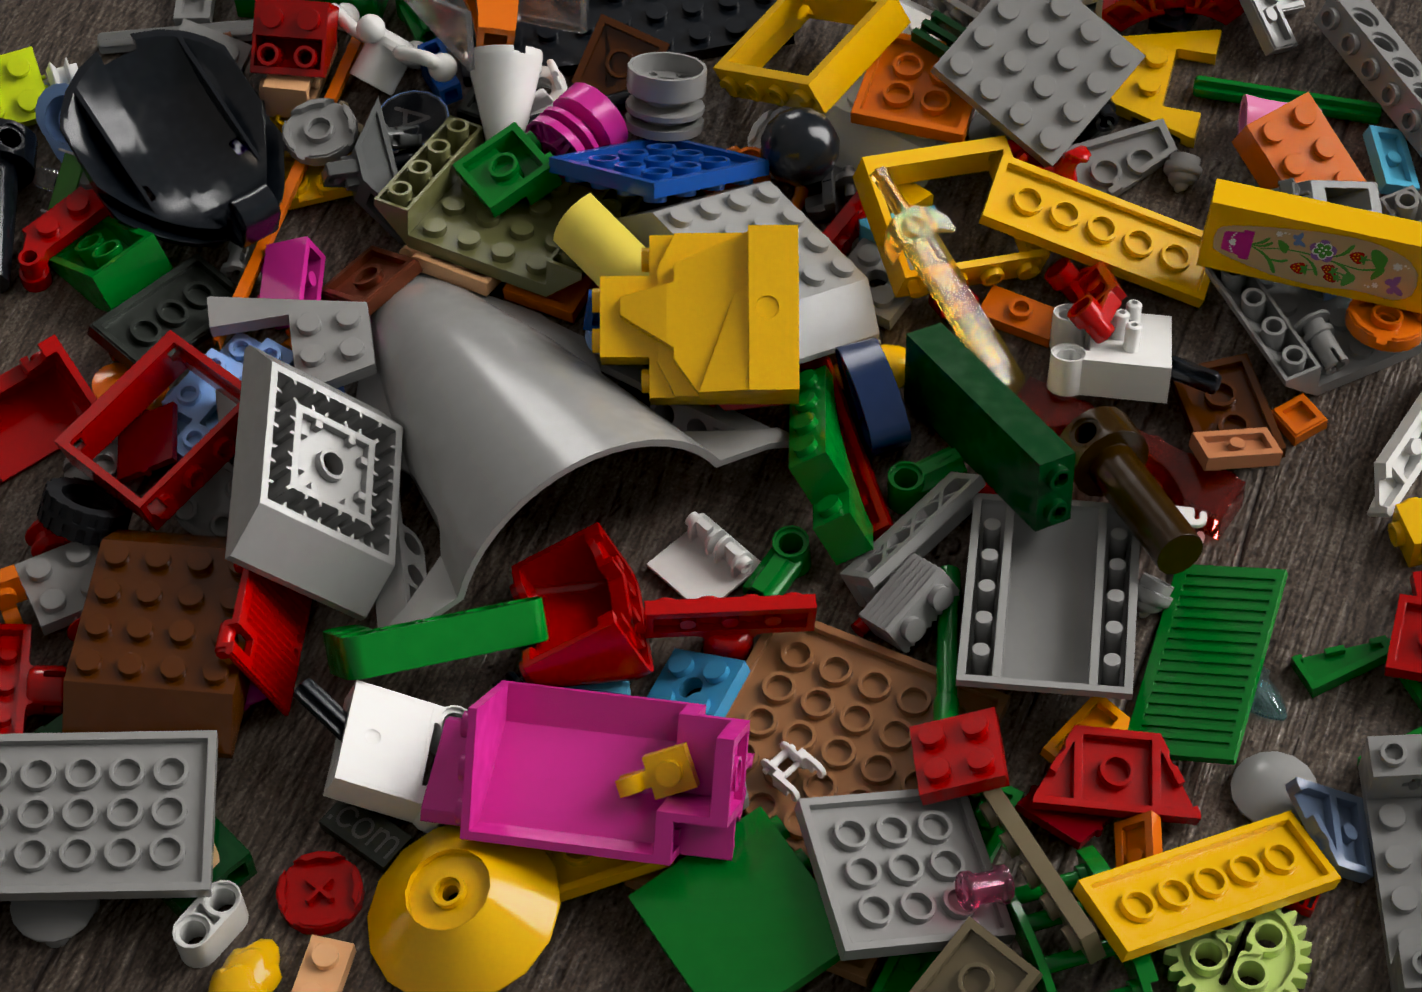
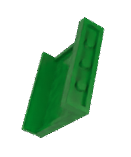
[628,806,861,992]

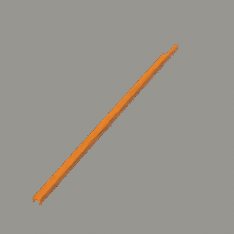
[213,37,364,350]

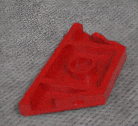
[1030,725,1201,825]

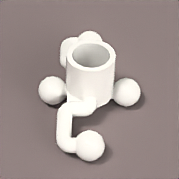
[331,3,457,96]

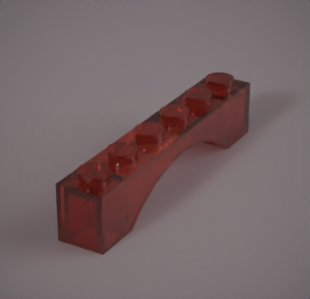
[1017,376,1246,540]

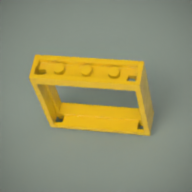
[713,0,911,114]
[853,135,1050,298]

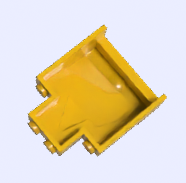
[592,225,800,405]

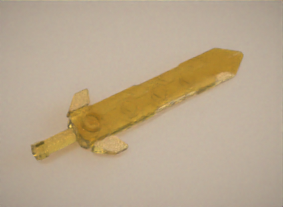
[869,166,1025,403]

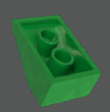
[48,216,173,313]

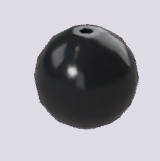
[760,107,840,187]

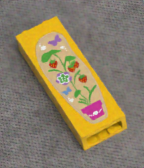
[1196,178,1422,314]

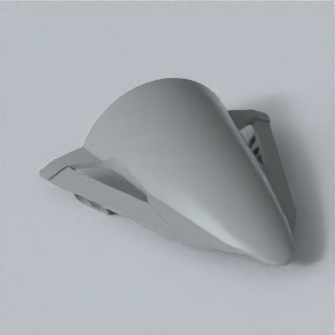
[356,272,789,628]

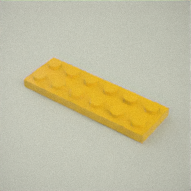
[978,154,1210,308]
[1073,810,1341,963]

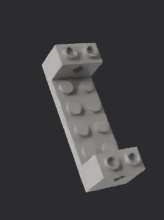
[1358,734,1422,992]

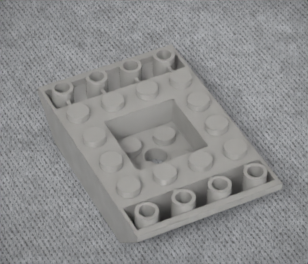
[225,345,403,621]

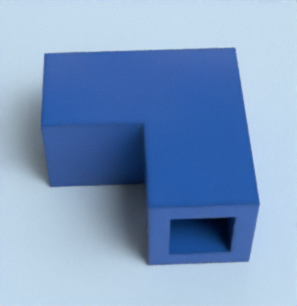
[417,37,463,105]

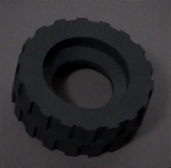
[37,477,133,547]

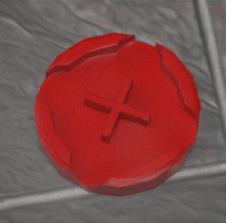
[275,851,365,936]

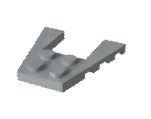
[207,296,377,422]

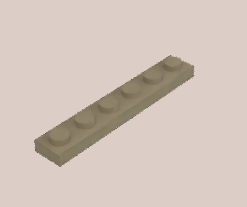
[969,788,1106,965]

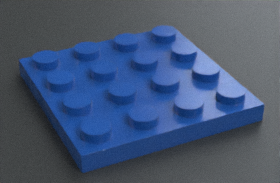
[549,139,769,203]

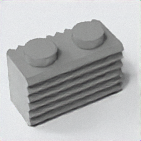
[858,552,960,653]

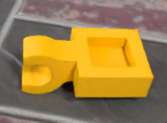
[615,742,700,800]

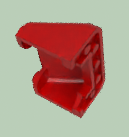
[0,334,97,485]
[510,522,654,687]

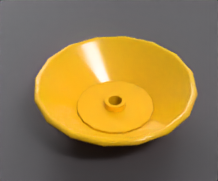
[367,825,561,992]

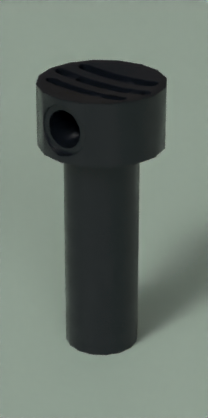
[0,118,38,294]

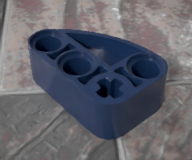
[835,338,911,458]

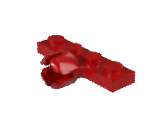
[644,592,817,661]
[0,624,67,734]

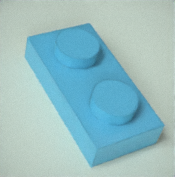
[1363,125,1421,195]

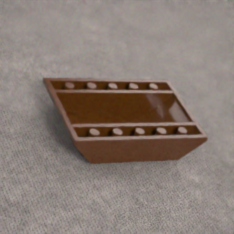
[62,529,251,759]

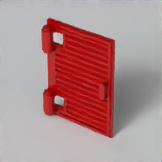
[215,564,312,716]

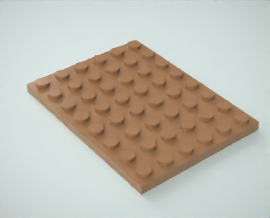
[625,621,1010,987]

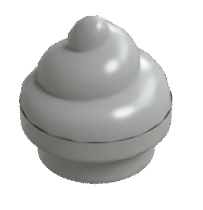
[1163,152,1203,193]
[1137,573,1174,618]

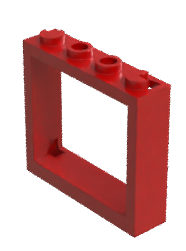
[54,330,242,530]

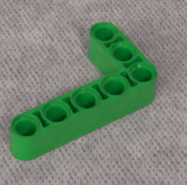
[322,597,549,680]

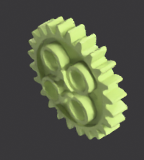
[1163,907,1312,992]

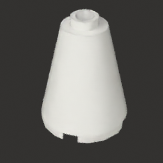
[467,44,543,141]

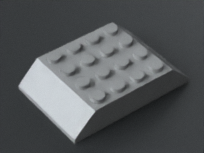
[617,180,880,364]
[956,493,1140,700]

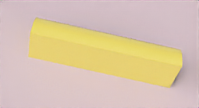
[553,193,649,288]

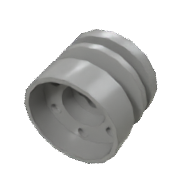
[625,52,707,142]

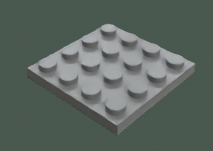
[930,0,1146,167]
[794,789,1016,961]

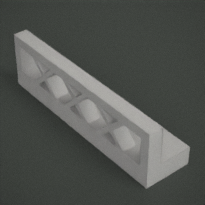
[840,472,986,607]

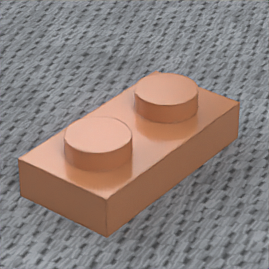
[1189,427,1283,471]

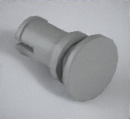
[1294,309,1350,375]

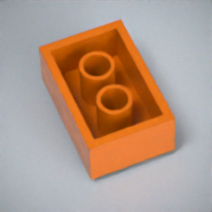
[1232,91,1367,190]

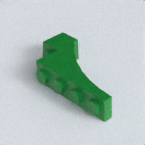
[789,365,874,565]

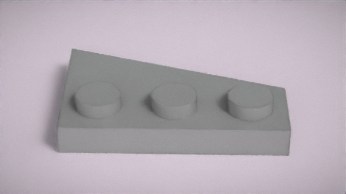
[1062,118,1178,197]

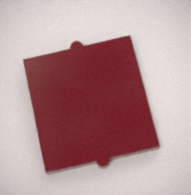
[117,401,178,484]
[1015,783,1115,850]

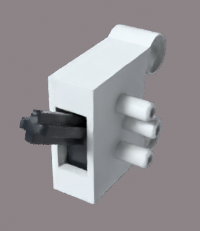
[1047,299,1222,404]

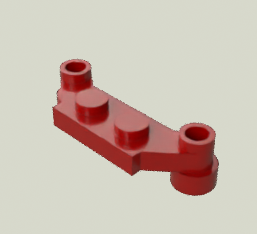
[18,186,115,293]
[1044,257,1127,344]

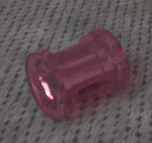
[955,864,1015,912]

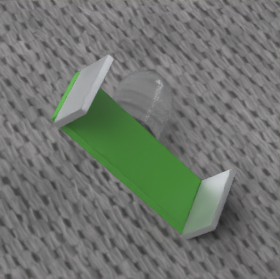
[33,148,83,212]

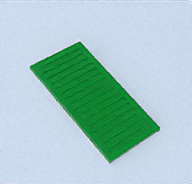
[1128,564,1288,765]

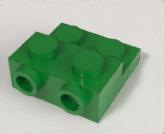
[452,122,563,218]

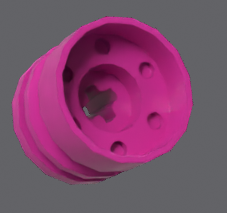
[526,82,628,184]

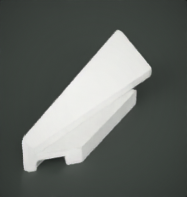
[1367,391,1422,518]

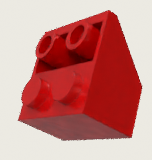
[250,0,339,78]

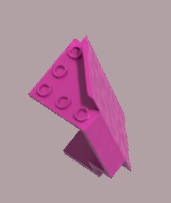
[420,680,755,866]

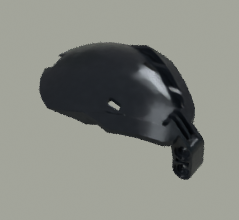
[60,29,285,249]

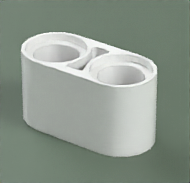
[172,880,249,968]

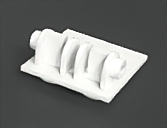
[647,511,761,599]

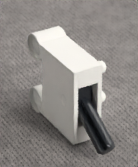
[293,678,468,833]

